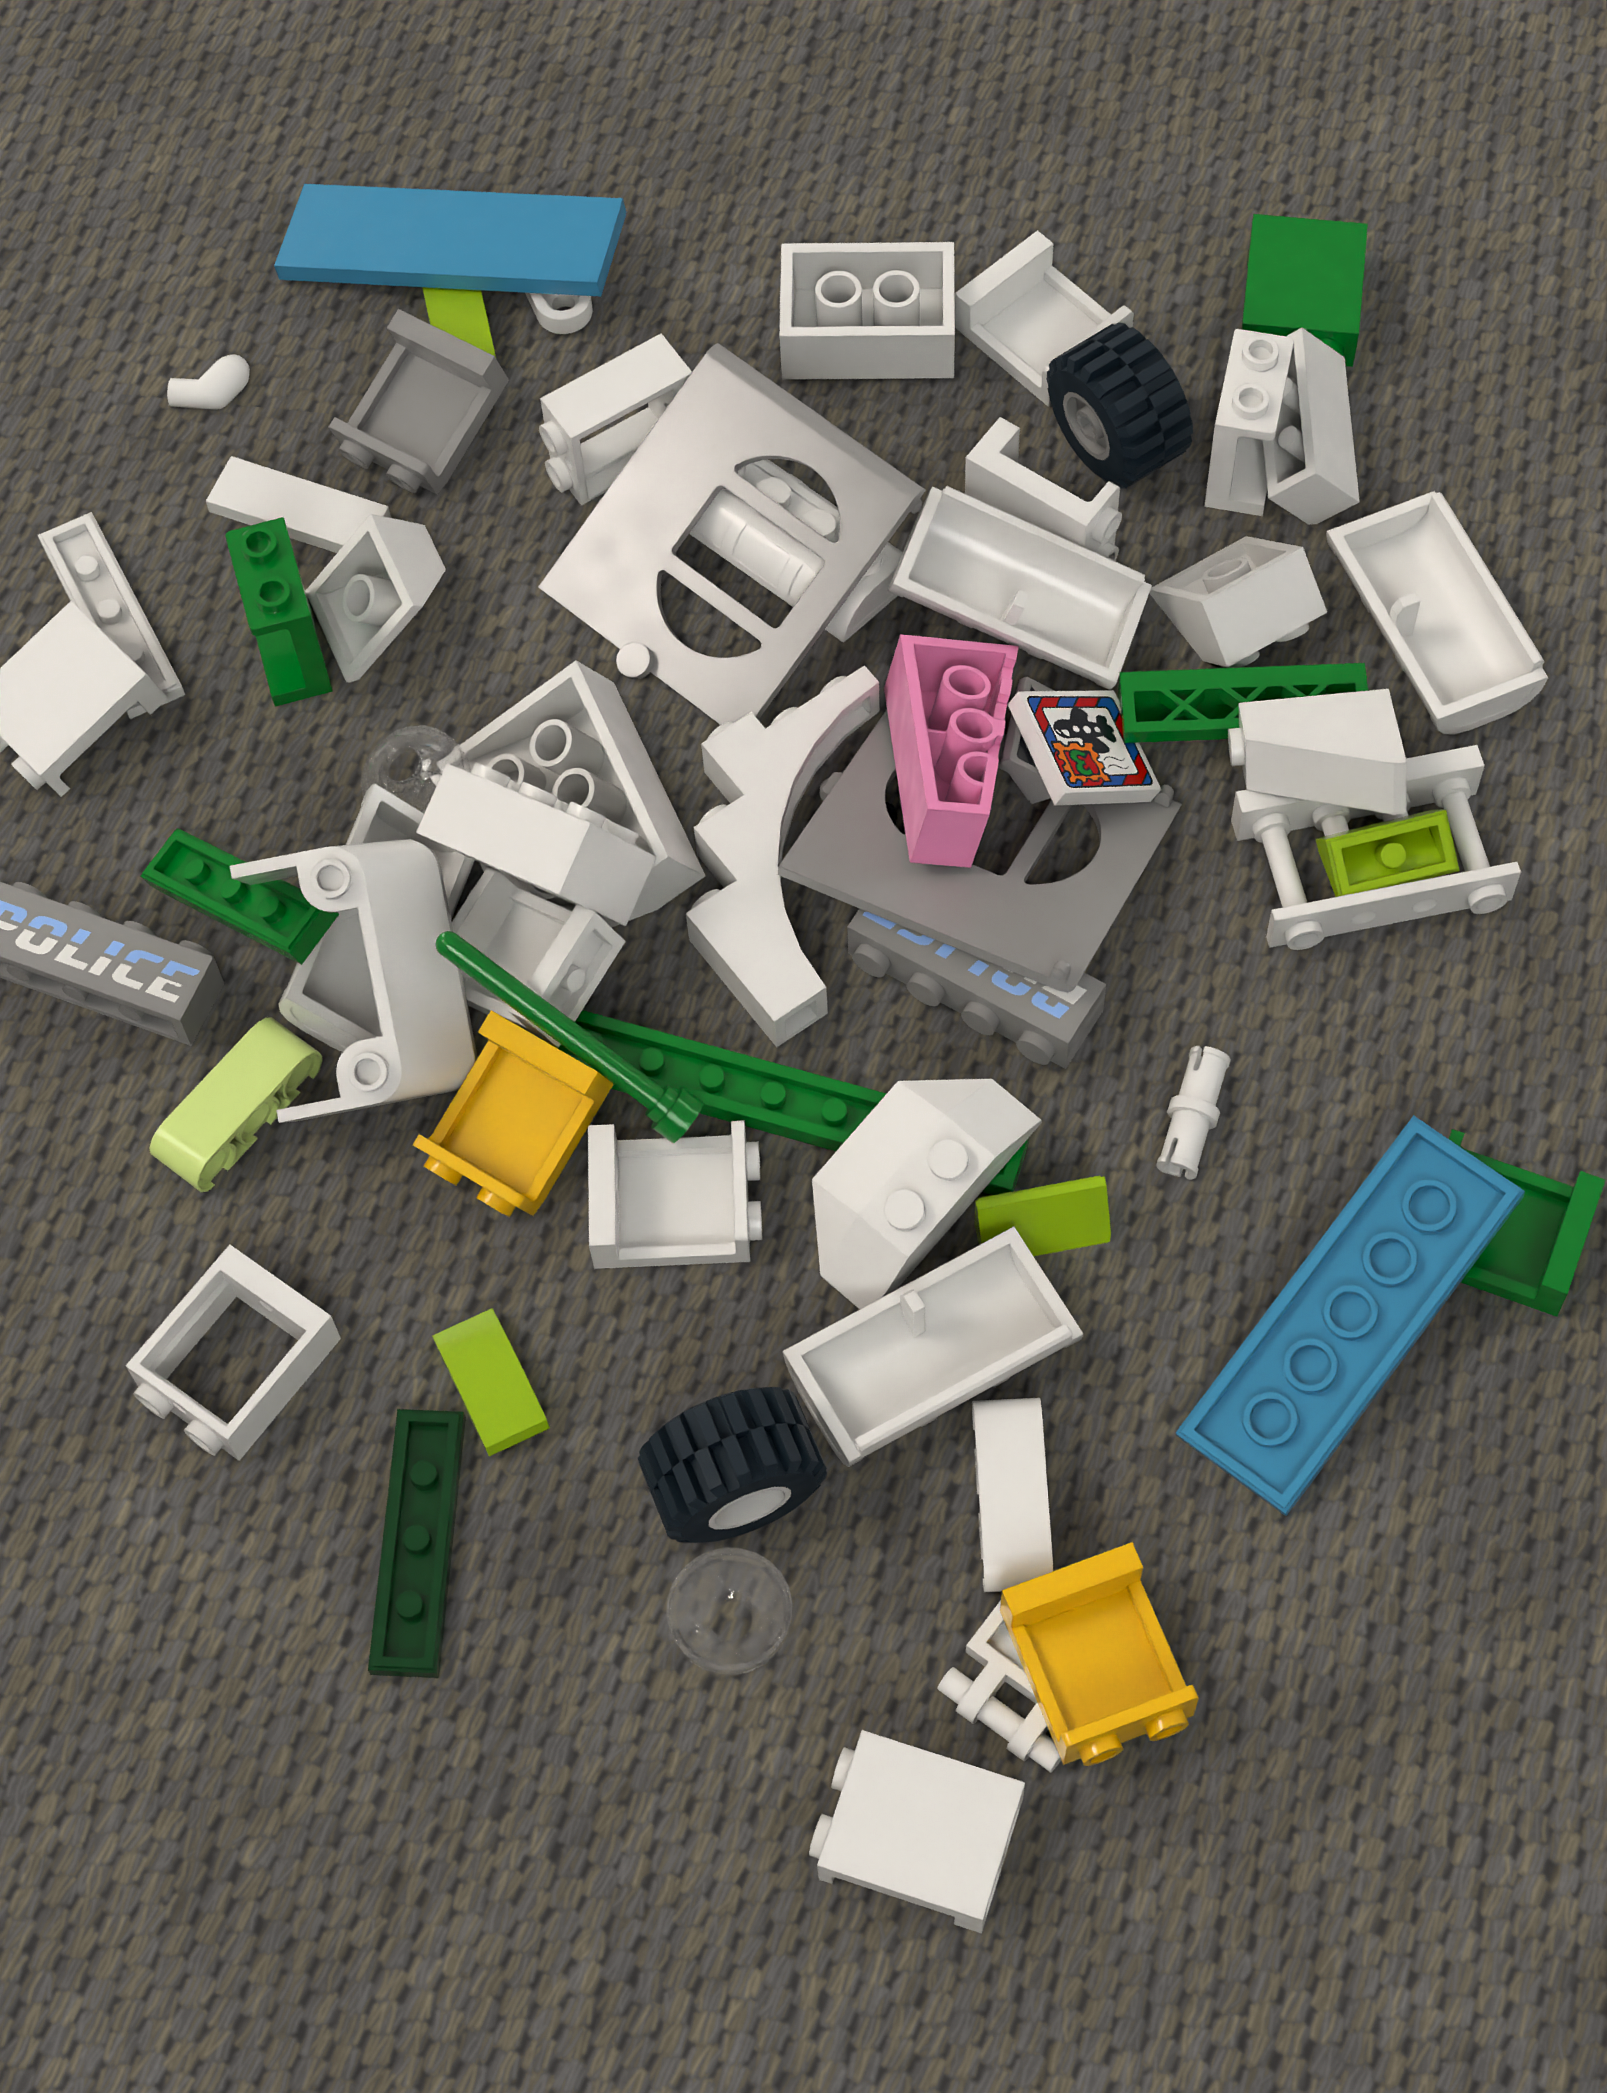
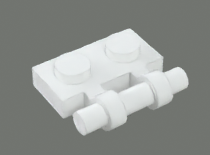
[937,1600,1061,1773]

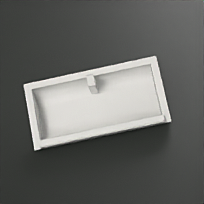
[689,460,902,643]
[888,486,1152,690]
[1326,491,1548,734]
[279,784,475,1052]
[783,1227,1083,1467]

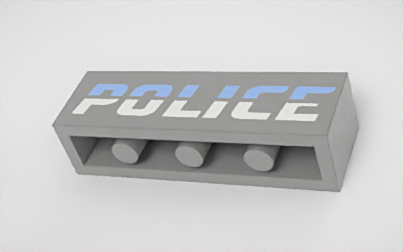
[0,882,224,1046]
[847,909,1106,1069]

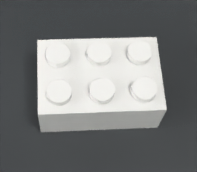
[779,242,955,379]
[416,762,656,926]

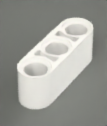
[972,1398,1053,1592]

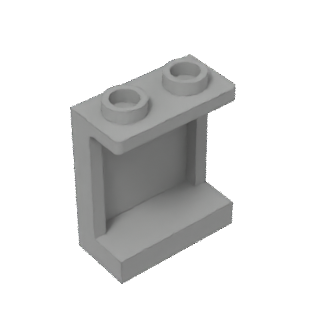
[328,309,509,495]

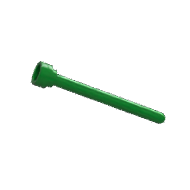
[435,931,704,1143]

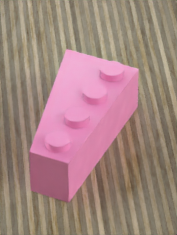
[884,634,1019,868]

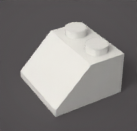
[1149,536,1327,668]

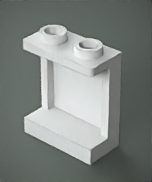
[954,230,1134,407]
[1204,329,1294,516]
[965,417,1122,561]
[0,601,168,797]
[452,867,626,1048]
[588,1121,762,1269]
[809,1730,1025,1933]

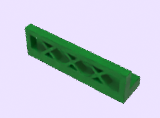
[1117,663,1368,743]

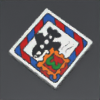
[1008,690,1162,806]

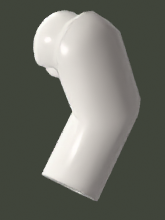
[167,354,250,410]

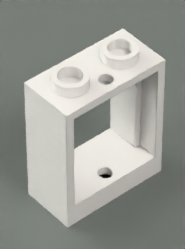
[539,333,692,505]
[126,1244,341,1461]

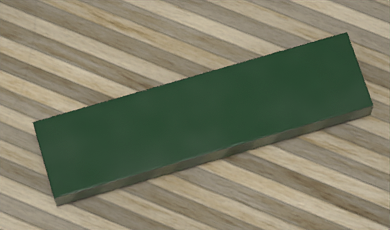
[368,1409,466,1678]

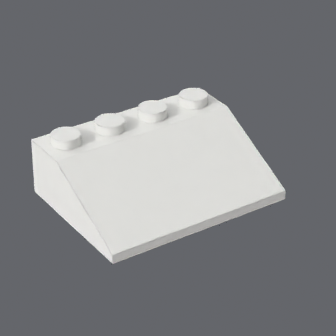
[436,660,705,928]

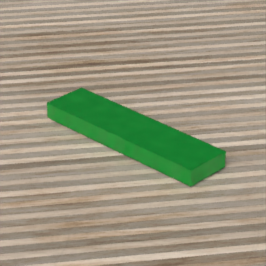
[140,828,339,965]

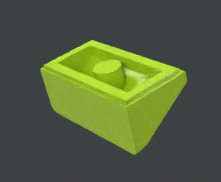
[1316,809,1460,897]
[974,1175,1111,1256]

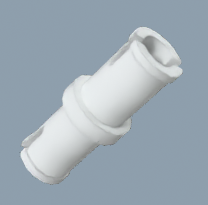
[1156,1046,1231,1180]

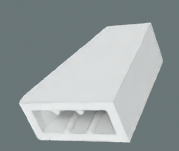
[1228,689,1407,815]

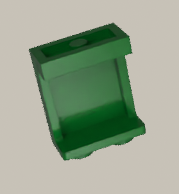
[1241,214,1368,367]
[225,517,333,707]
[1449,1129,1606,1317]

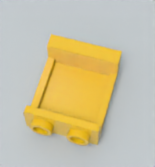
[413,1010,614,1218]
[1000,1542,1199,1766]

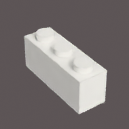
[1263,328,1360,524]

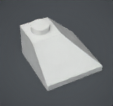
[306,514,446,683]

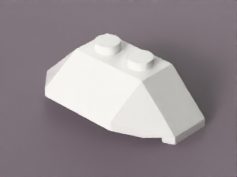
[812,1079,1042,1309]

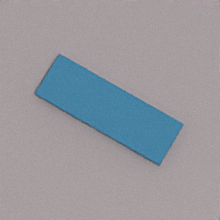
[274,184,627,297]
[1175,1115,1525,1516]

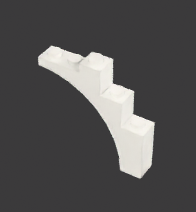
[686,665,880,1047]

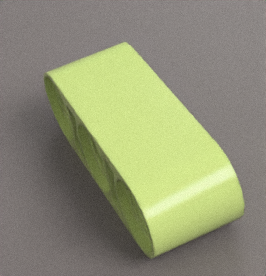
[149,1017,322,1192]

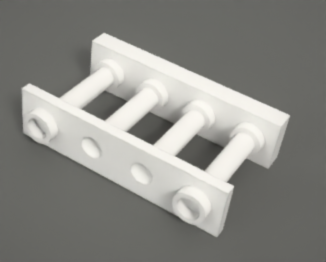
[1231,745,1521,950]

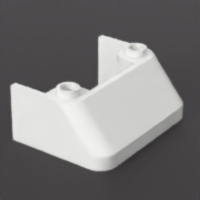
[230,840,477,1123]

